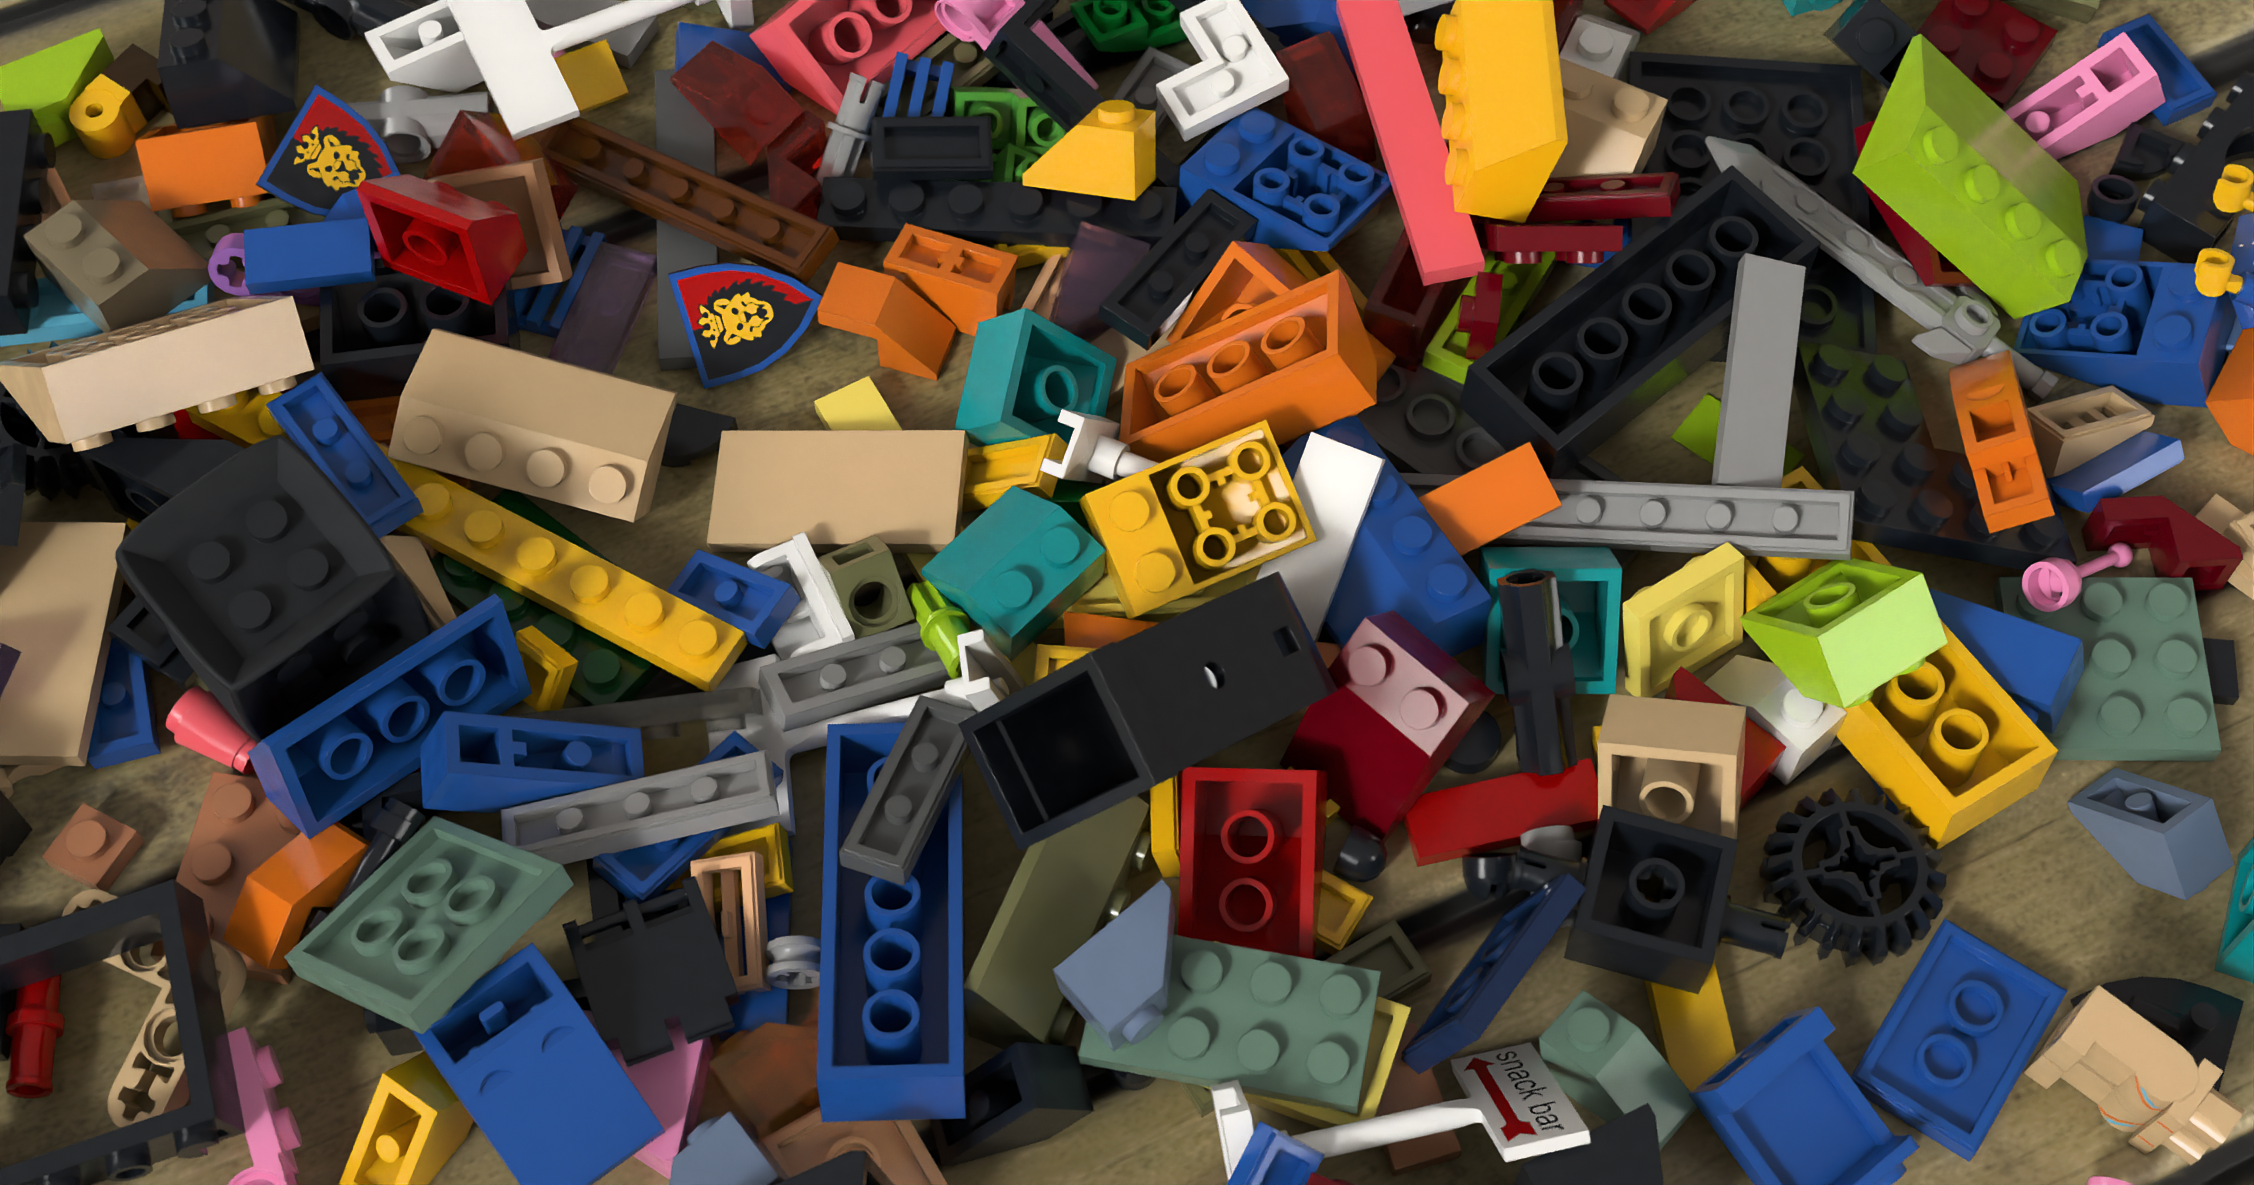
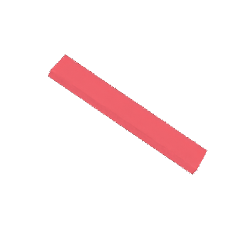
[1336,0,1485,286]

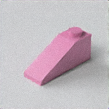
[2005,32,2166,160]

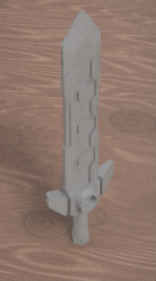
[1705,136,2059,403]

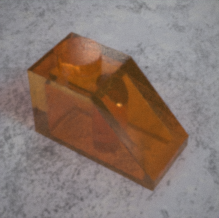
[708,1022,820,1140]

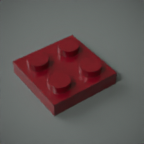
[1916,0,2058,111]
[1478,223,1623,264]

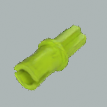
[906,579,970,679]

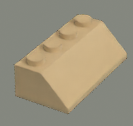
[387,328,678,523]

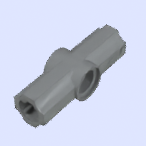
[346,85,497,164]

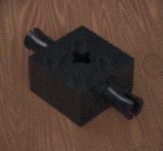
[1510,805,1791,994]

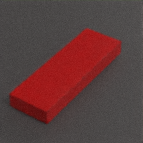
[1403,758,1598,867]

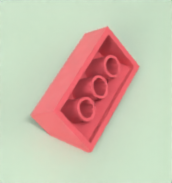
[749,0,946,115]

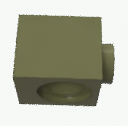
[817,535,915,640]

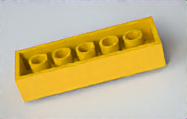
[1691,466,2058,849]

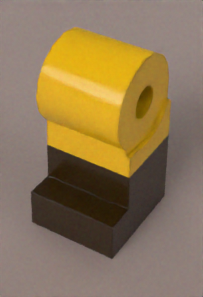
[68,43,173,159]

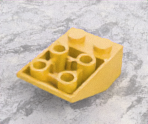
[1079,420,1317,619]

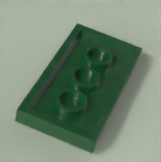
[430,489,662,724]

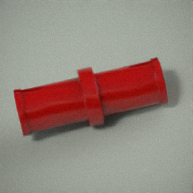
[6,974,65,1099]

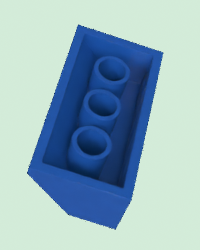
[1282,415,1492,657]
[248,594,533,839]

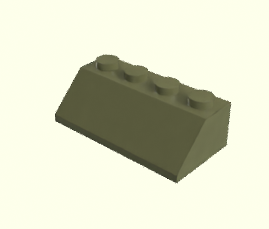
[963,795,1152,1050]

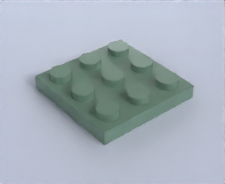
[1993,577,2222,762]
[285,816,574,1035]

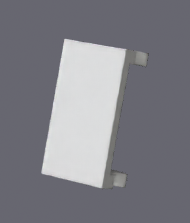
[747,532,855,661]

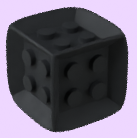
[115,435,431,744]

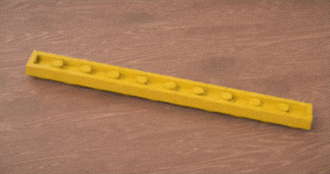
[186,387,748,694]

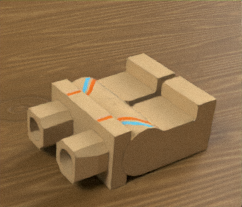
[2023,985,2245,1165]

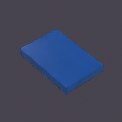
[1850,919,2068,1161]

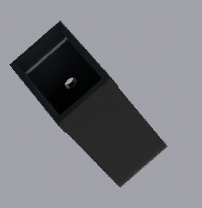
[958,571,1338,851]

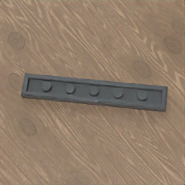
[655,69,719,371]

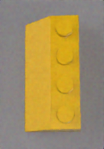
[1435,0,1568,223]

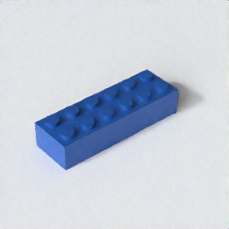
[817,723,966,1122]

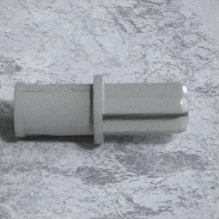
[816,72,887,186]

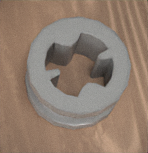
[765,935,821,990]

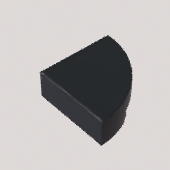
[2108,122,2186,181]
[661,403,738,467]

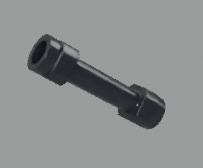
[309,797,426,933]

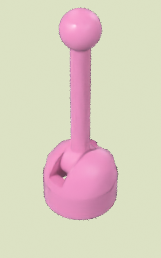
[2022,543,2133,612]

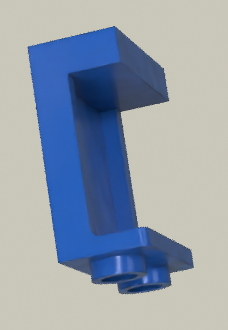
[1688,1006,1919,1185]

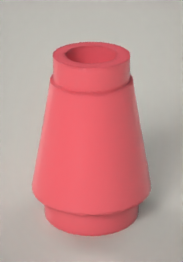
[166,686,257,775]

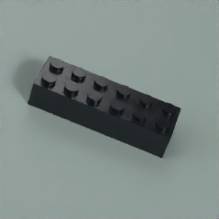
[1459,165,1821,479]

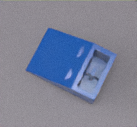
[1178,107,1393,252]
[2013,259,2237,408]
[412,942,665,1185]

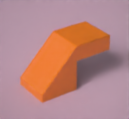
[817,262,957,381]
[222,821,371,969]

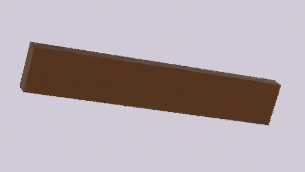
[531,116,840,285]

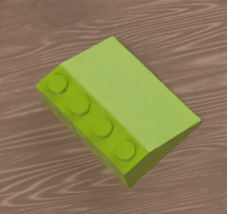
[1852,34,2088,320]

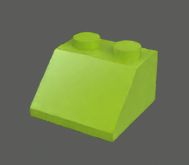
[1739,558,1948,708]

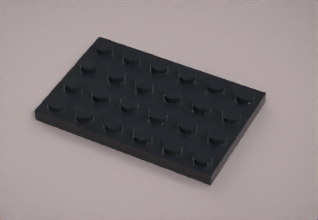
[1626,51,1877,362]

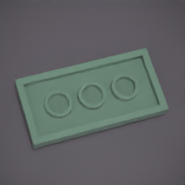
[1078,923,1381,1114]

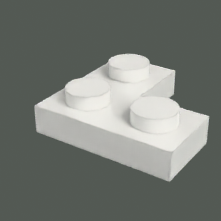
[1156,0,1289,142]

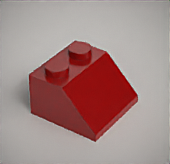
[356,174,528,306]

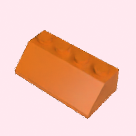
[1119,269,1377,464]

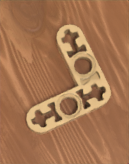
[62,889,247,1128]

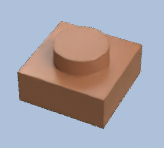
[42,803,145,892]

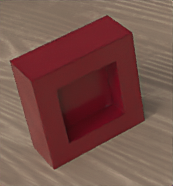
[1456,271,1503,360]

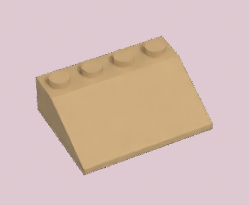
[0,296,315,452]

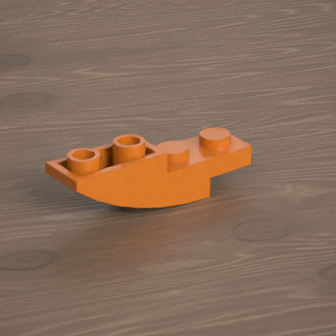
[1949,350,2055,533]

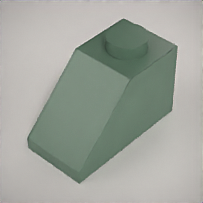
[1539,990,1697,1150]

